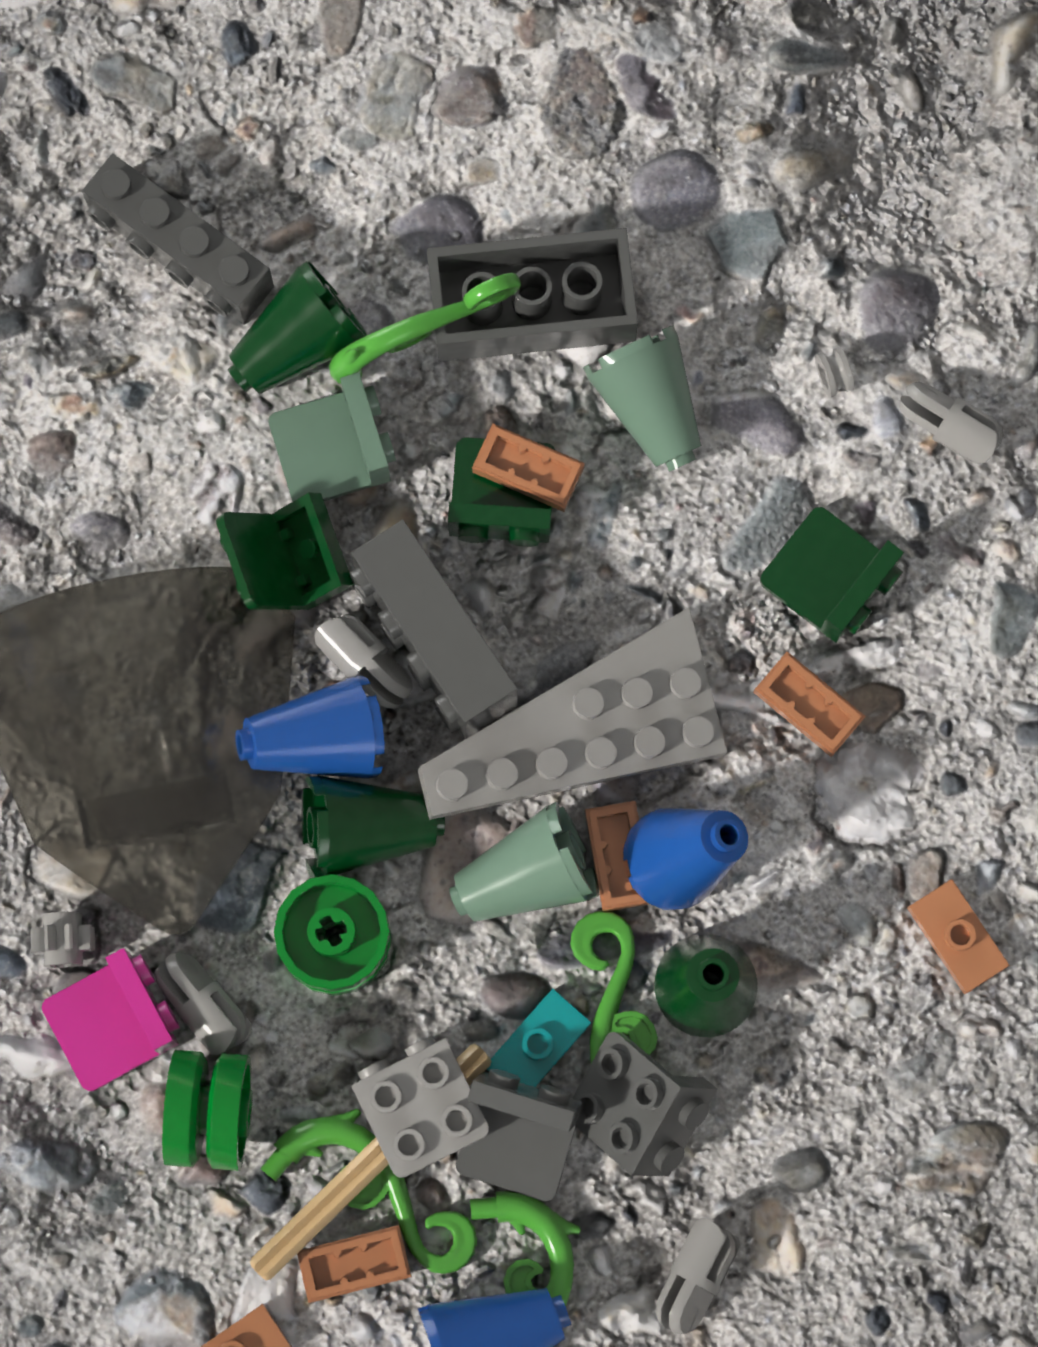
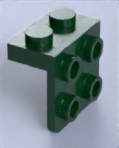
[448,437,555,547]
[216,492,354,610]
[760,507,904,643]

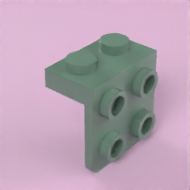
[268,372,396,502]

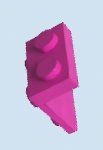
[42,948,180,1091]

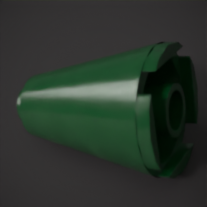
[228,261,368,394]
[301,775,445,878]
[654,934,758,1038]

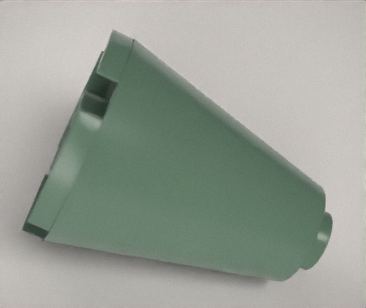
[583,325,701,472]
[449,802,599,922]

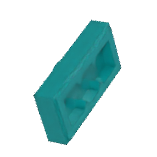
[486,988,591,1087]

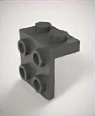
[572,1032,718,1176]
[456,1069,583,1201]

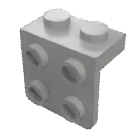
[351,1036,489,1178]

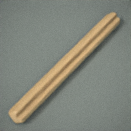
[250,1044,492,1281]

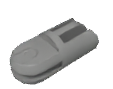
[899,382,1004,464]
[314,613,413,708]
[156,952,252,1055]
[656,1218,741,1334]

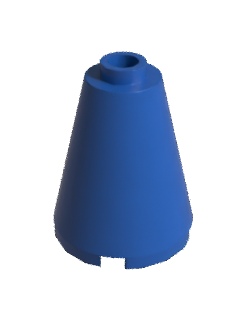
[235,676,385,779]
[623,808,748,910]
[418,1288,572,1347]

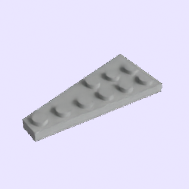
[418,607,727,820]

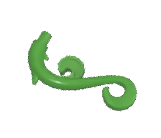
[329,273,521,384]
[570,911,658,1063]
[260,1108,477,1274]
[470,1191,581,1306]

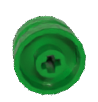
[274,874,392,996]
[162,1050,253,1171]

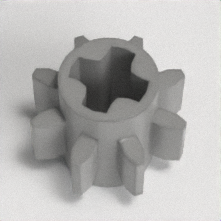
[31,912,95,968]

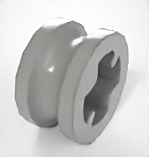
[815,347,854,397]

